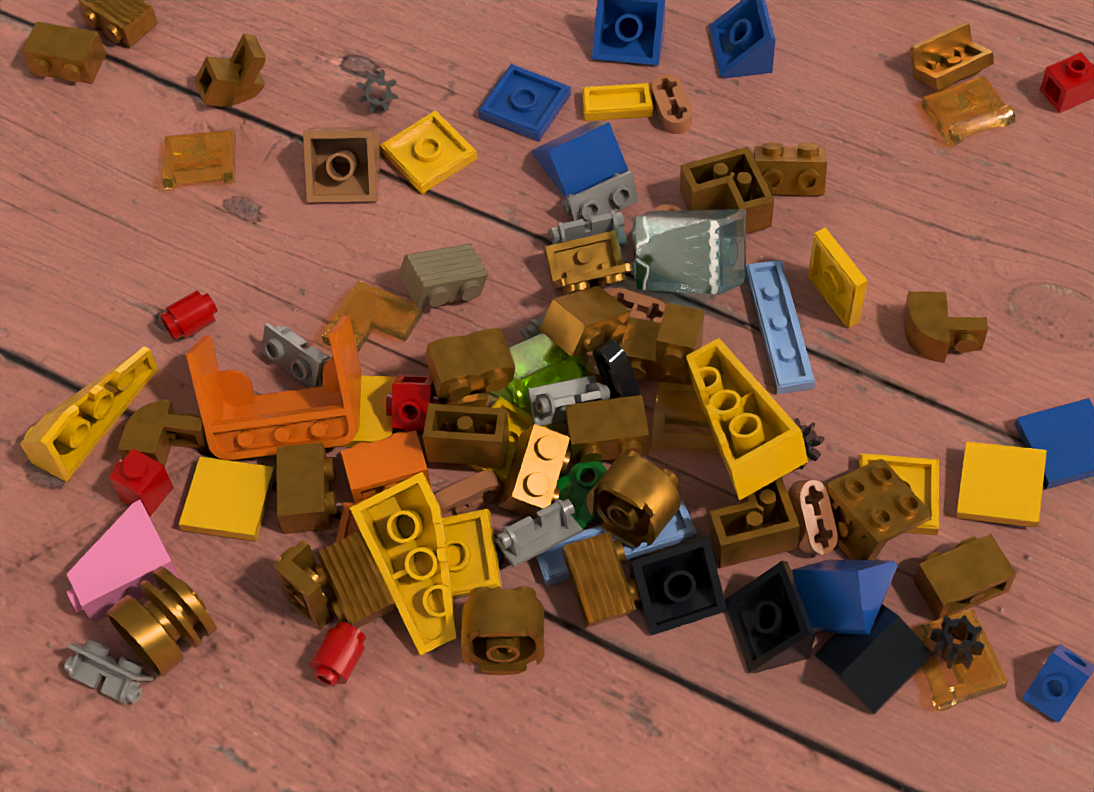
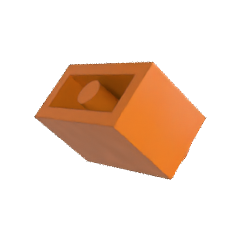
[341,430,431,503]

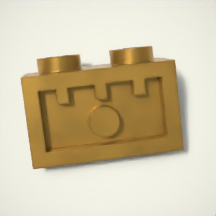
[274,540,332,630]

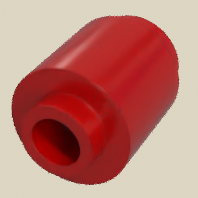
[160,290,218,340]
[310,622,366,687]

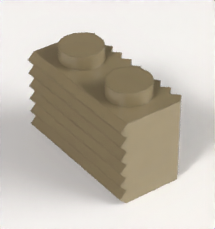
[398,243,488,308]

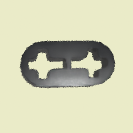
[593,339,640,399]

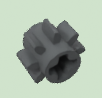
[356,69,398,112]

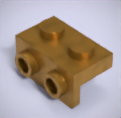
[910,22,994,91]
[753,142,827,196]

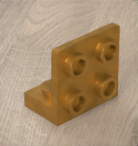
[825,459,932,560]

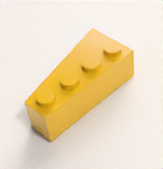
[686,338,808,501]

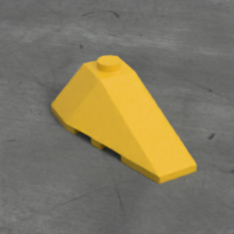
[20,346,158,482]
[350,472,458,655]

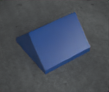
[592,0,666,65]
[709,0,776,79]
[532,121,628,200]
[792,560,898,635]

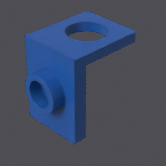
[1023,644,1094,722]

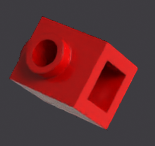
[1040,52,1094,113]
[109,448,174,517]

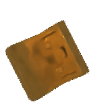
[543,230,633,295]

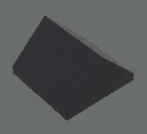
[630,534,727,636]
[725,560,815,673]
[814,604,933,714]

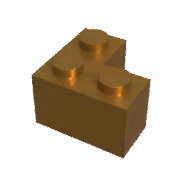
[680,146,774,236]
[621,303,704,389]
[709,477,800,568]

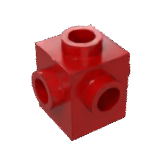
[386,374,442,434]

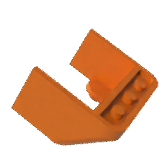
[186,315,361,461]

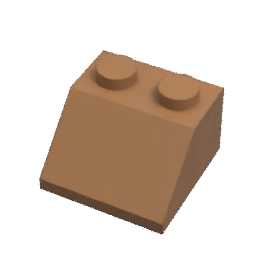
[303,127,380,202]

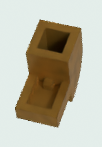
[194,33,266,107]
[903,291,988,363]
[118,400,209,467]

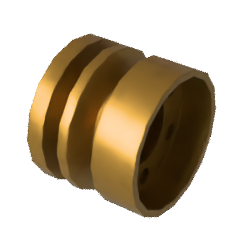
[106,566,217,678]

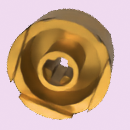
[586,451,681,547]
[461,586,545,675]

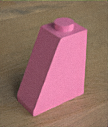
[66,500,180,622]

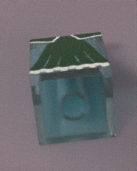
[632,209,746,295]

